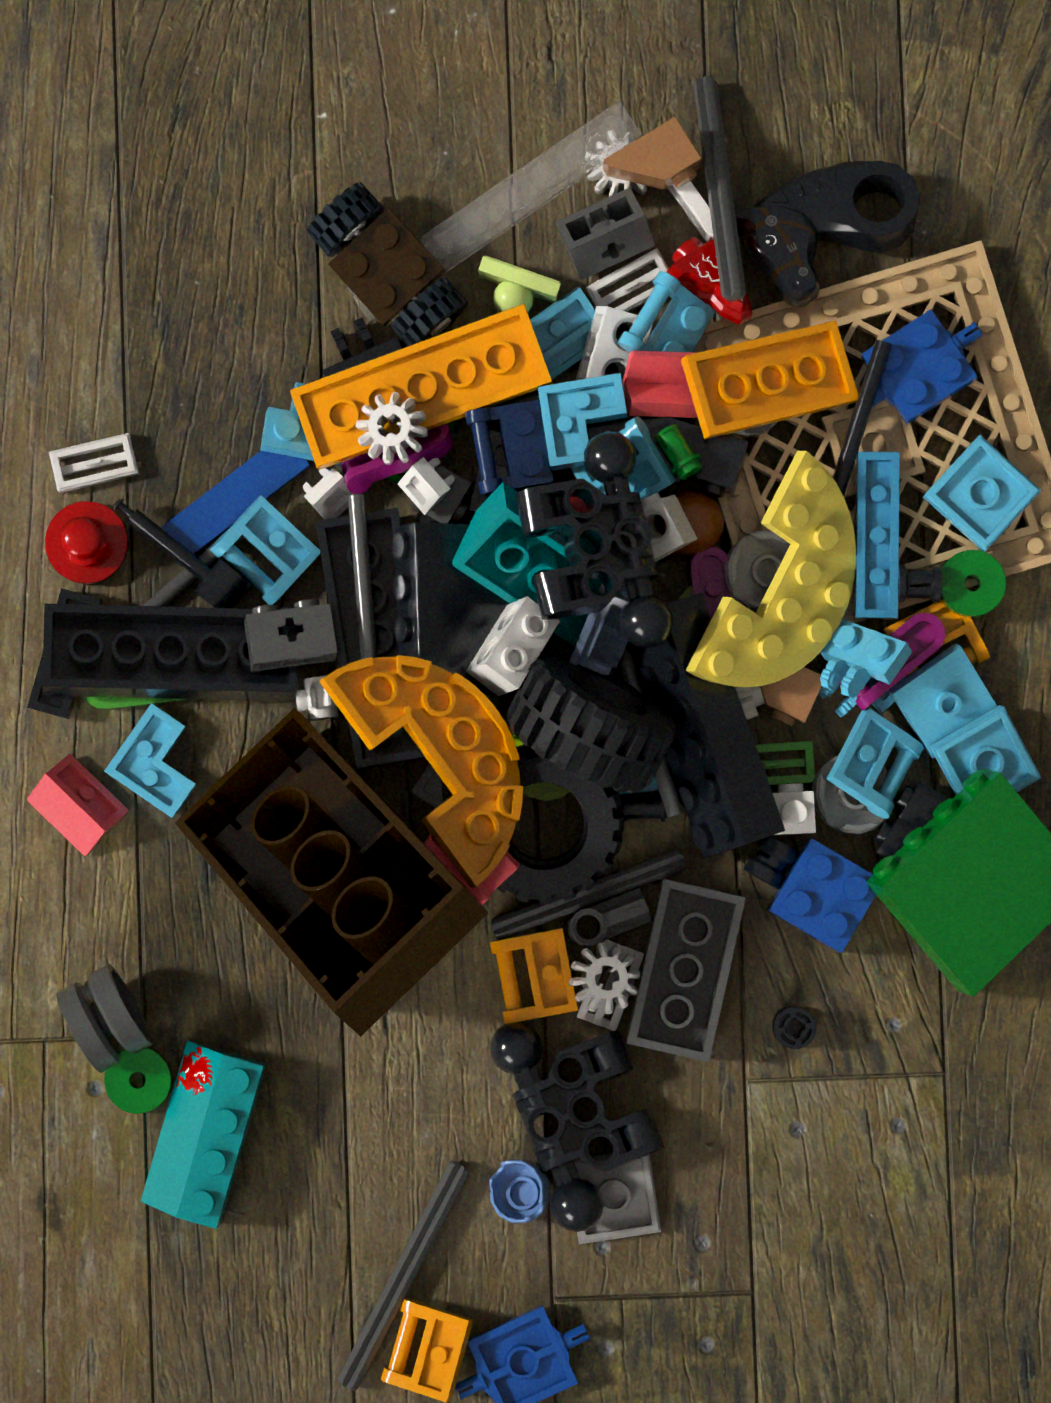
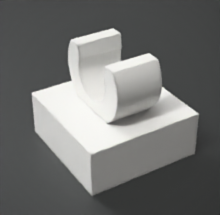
[398,457,455,515]
[303,468,353,519]

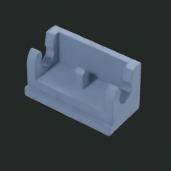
[569,584,629,675]

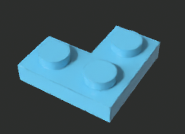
[538,373,628,471]
[104,703,197,819]

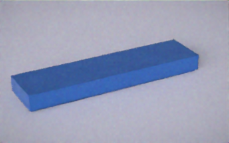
[161,451,311,566]

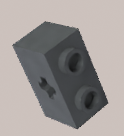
[555,187,655,280]
[244,599,338,672]

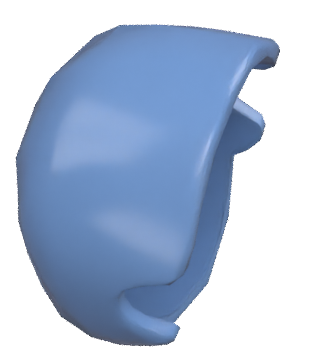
[489,1159,551,1223]

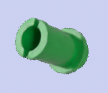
[654,424,702,480]

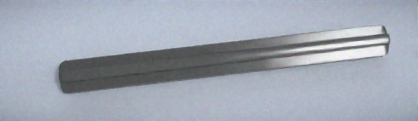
[693,76,746,302]
[338,1160,469,1390]

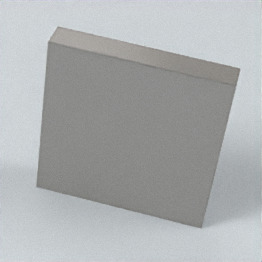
[574,1153,661,1244]

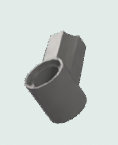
[567,888,652,946]

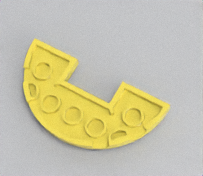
[685,450,856,687]

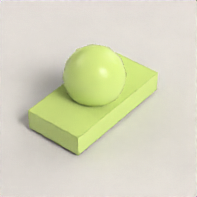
[478,256,561,313]

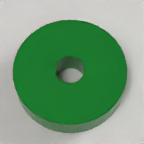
[941,550,1006,617]
[104,1047,173,1114]

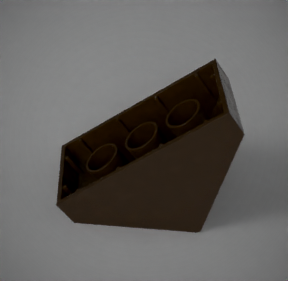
[175,708,489,1037]

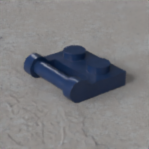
[465,400,554,495]

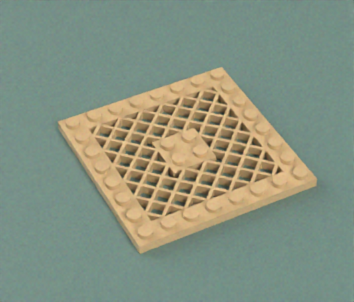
[692,240,1051,623]

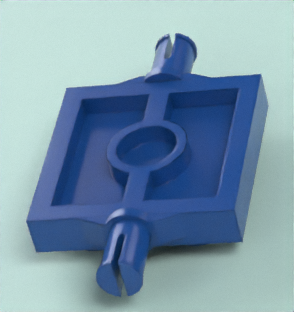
[856,309,983,425]
[455,1304,591,1403]

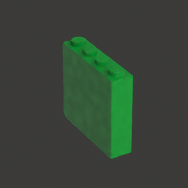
[866,769,1051,997]

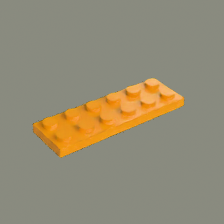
[290,304,553,470]

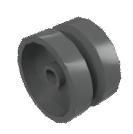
[56,964,154,1073]

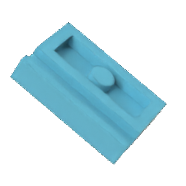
[530,287,595,379]

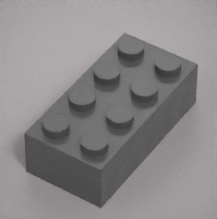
[625,879,746,1062]

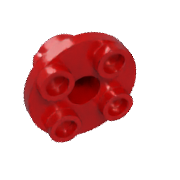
[45,501,129,585]

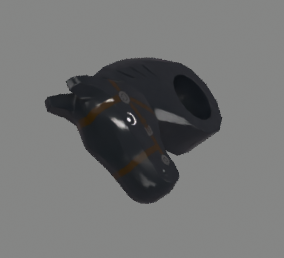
[735,161,920,307]

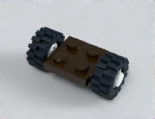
[306,182,468,346]

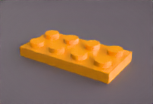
[681,320,858,439]

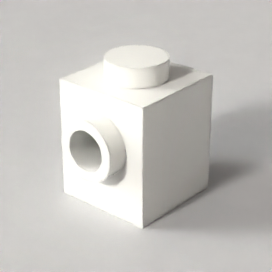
[773,783,816,835]

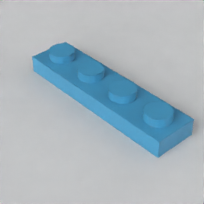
[855,452,900,619]

